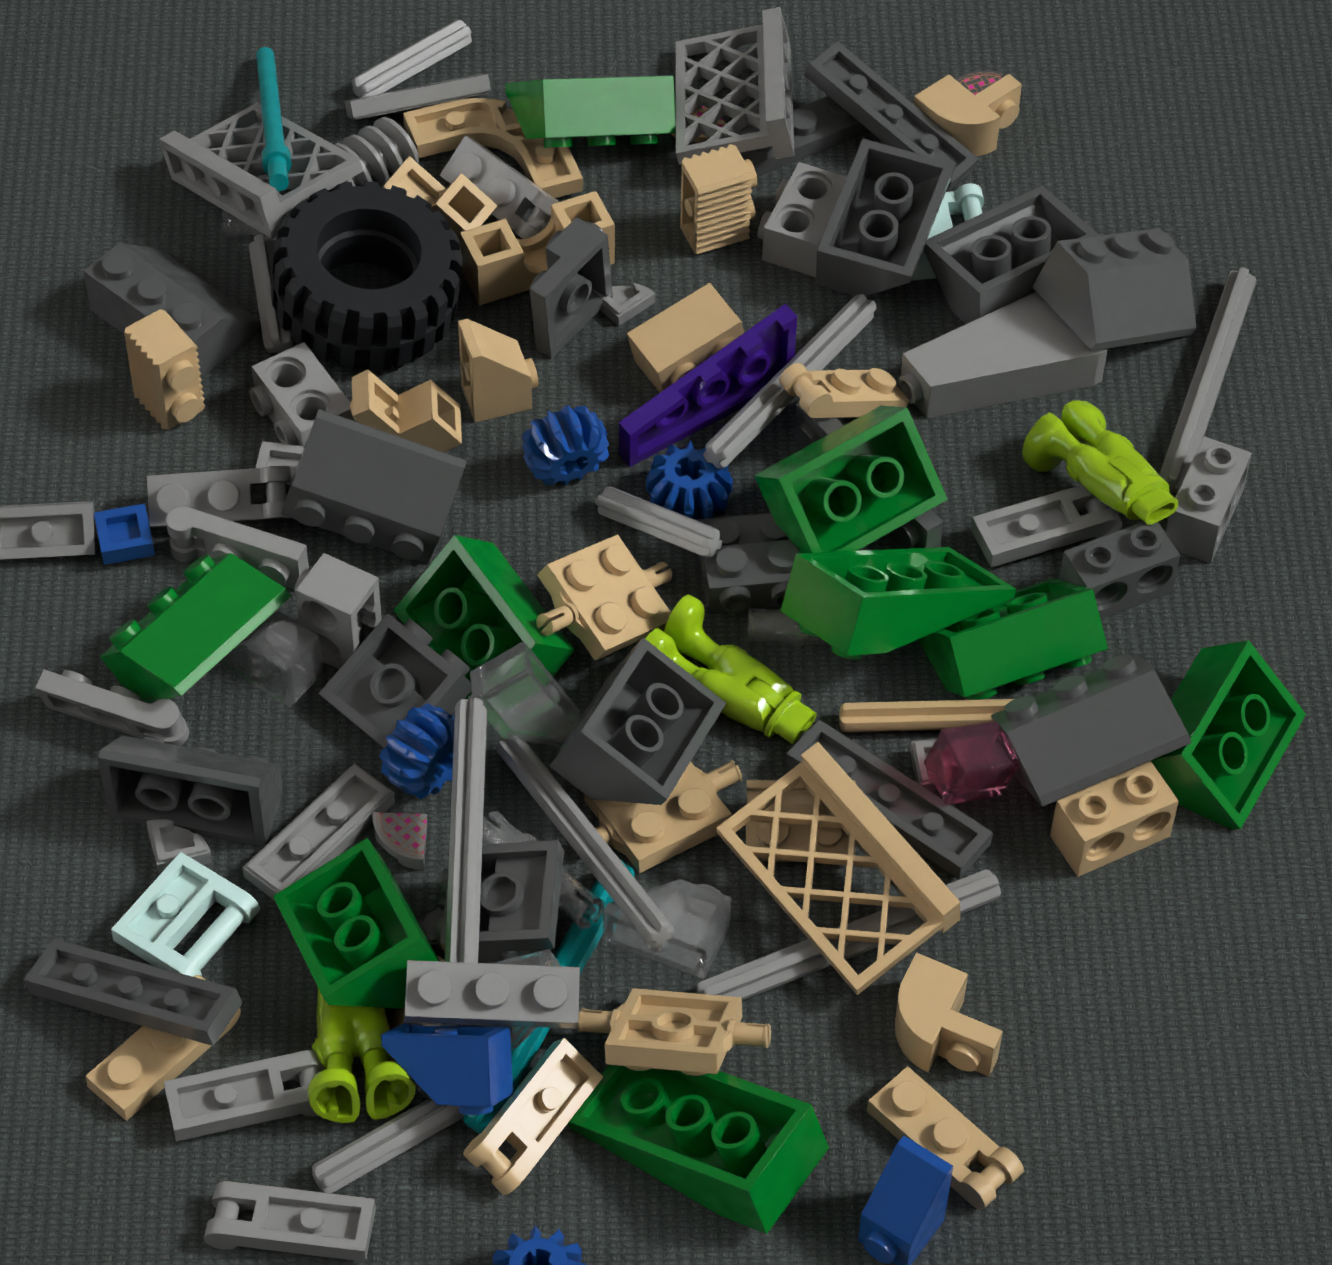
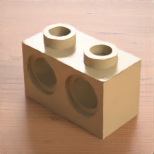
[1050,761,1179,877]

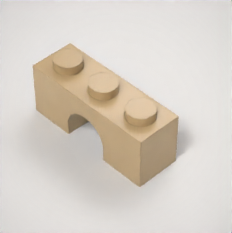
[460,191,615,306]

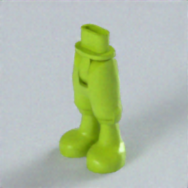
[1022,400,1178,525]
[645,594,817,745]
[307,986,416,1123]

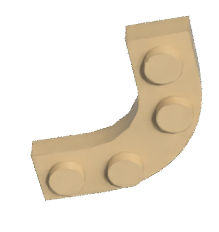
[403,98,583,198]

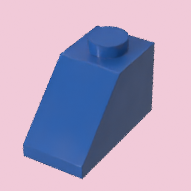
[381,1023,513,1115]
[858,1135,953,1265]

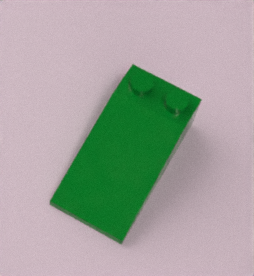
[781,547,1016,660]
[567,1065,829,1234]

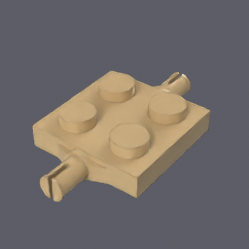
[536,534,672,661]
[584,760,742,874]
[578,988,771,1076]

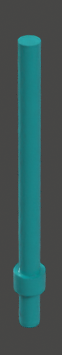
[256,47,292,191]

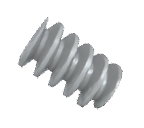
[319,117,419,192]

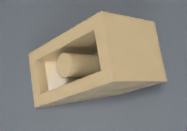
[458,319,539,422]

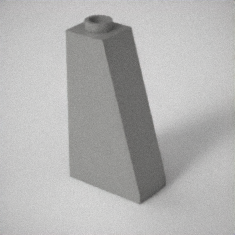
[898,292,1107,418]

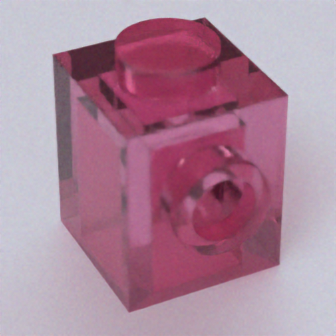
[924,721,1020,805]

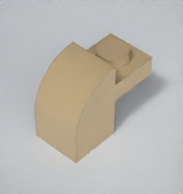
[914,74,1022,156]
[381,156,497,242]
[350,370,462,452]
[895,952,1003,1077]

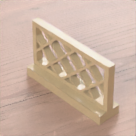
[716,742,960,995]

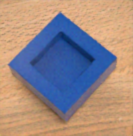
[94,503,155,565]

